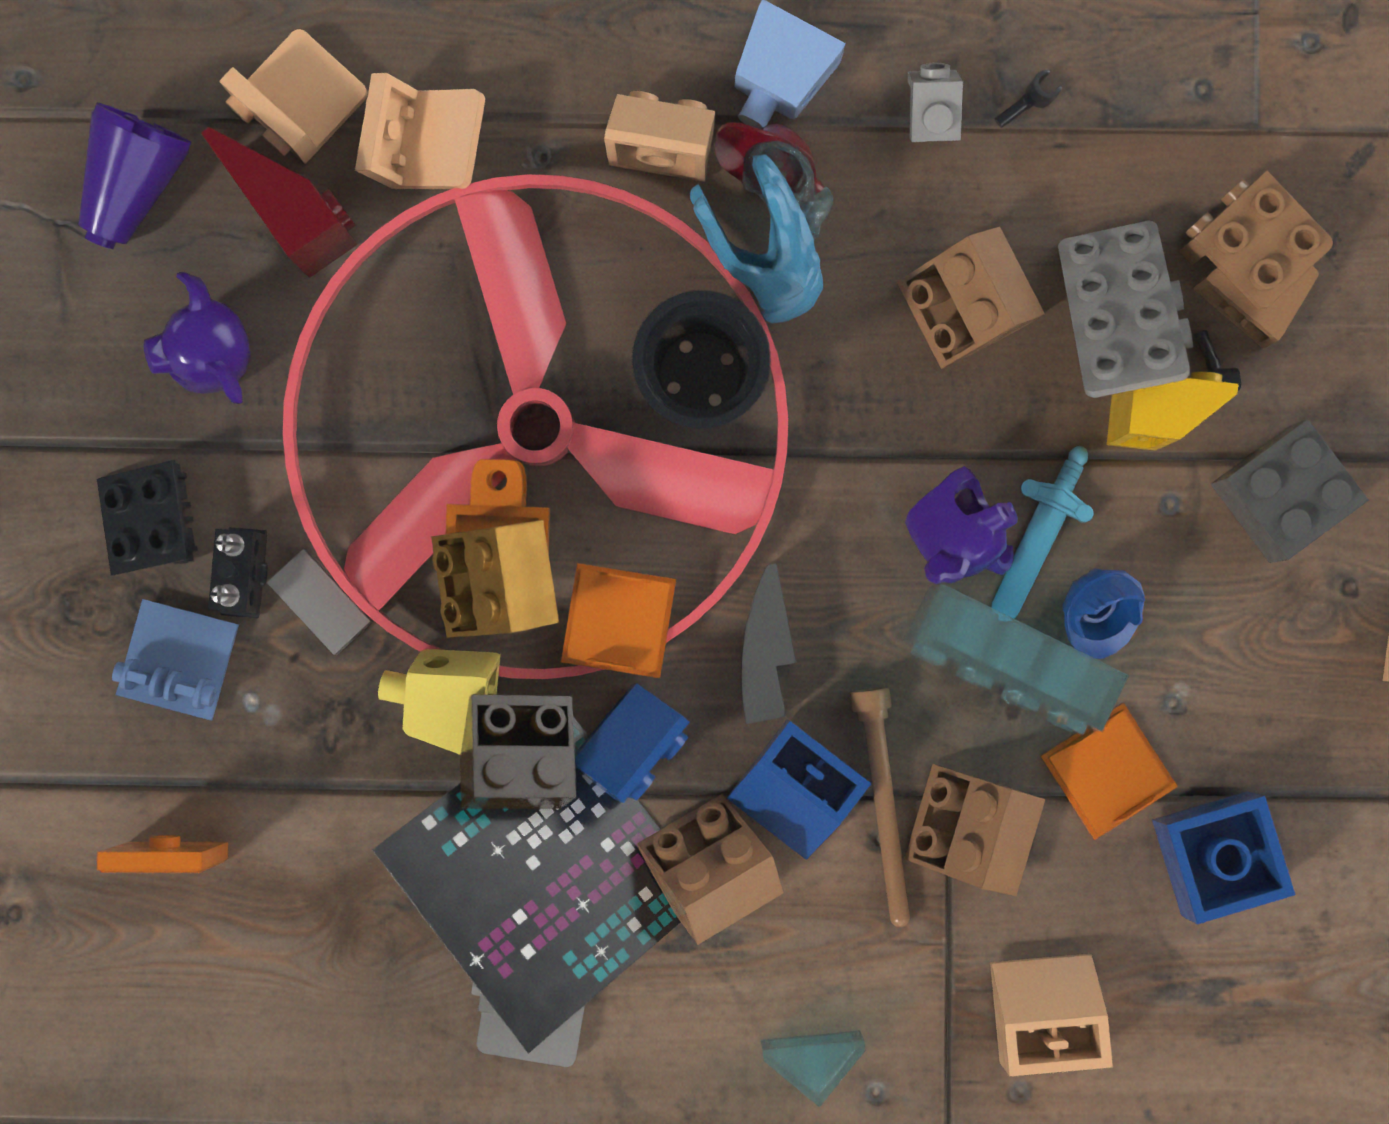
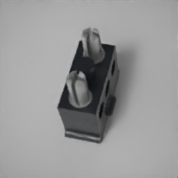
[208,527,268,618]

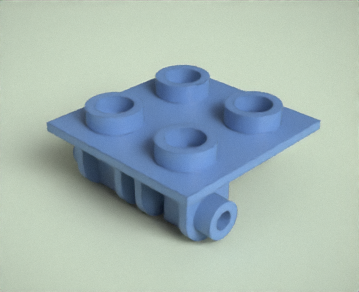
[112,599,239,721]

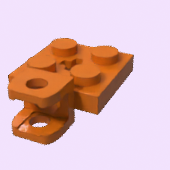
[445,459,550,554]

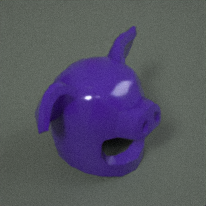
[143,271,251,404]
[905,466,1018,584]

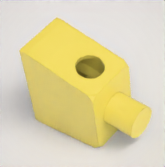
[378,649,501,755]

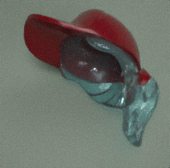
[714,122,833,238]

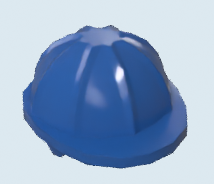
[1062,568,1145,659]

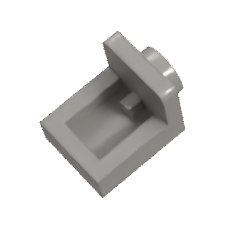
[908,63,963,142]

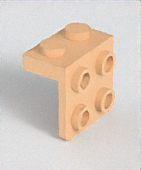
[219,29,368,164]
[355,73,485,189]

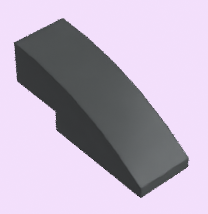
[741,564,796,724]

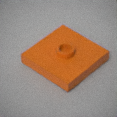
[97,835,228,873]

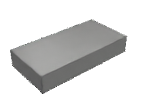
[267,549,373,655]

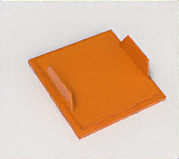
[561,563,676,678]
[1040,703,1178,840]

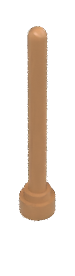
[850,687,910,927]

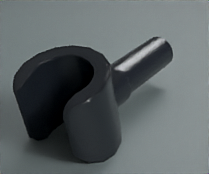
[994,70,1062,128]
[1195,330,1241,391]

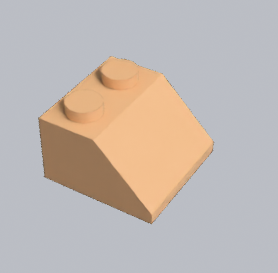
[604,91,715,182]

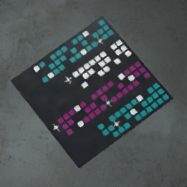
[373,716,681,1053]

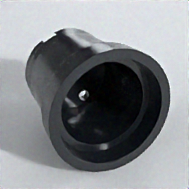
[632,290,771,429]

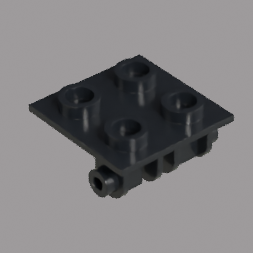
[97,460,198,576]

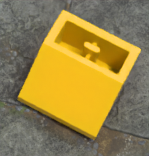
[1107,372,1238,451]

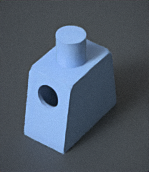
[735,0,846,129]

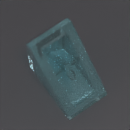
[761,1030,865,1107]

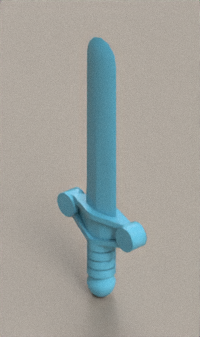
[991,446,1094,622]

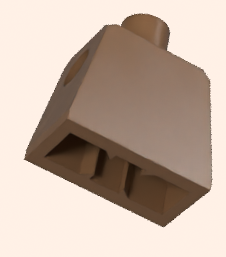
[1192,266,1319,349]

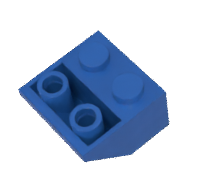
[574,683,690,803]
[727,719,871,860]

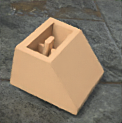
[990,953,1113,1076]

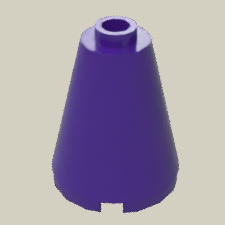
[78,102,191,249]

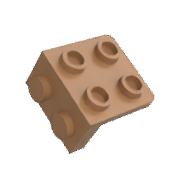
[1179,171,1333,309]

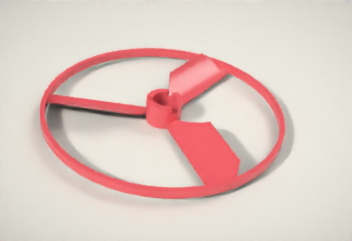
[283,174,788,679]

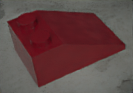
[201,127,358,278]

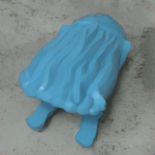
[690,154,823,323]

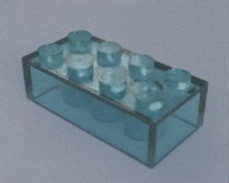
[903,583,1129,735]

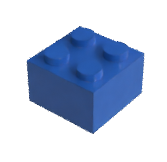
[1152,791,1296,924]

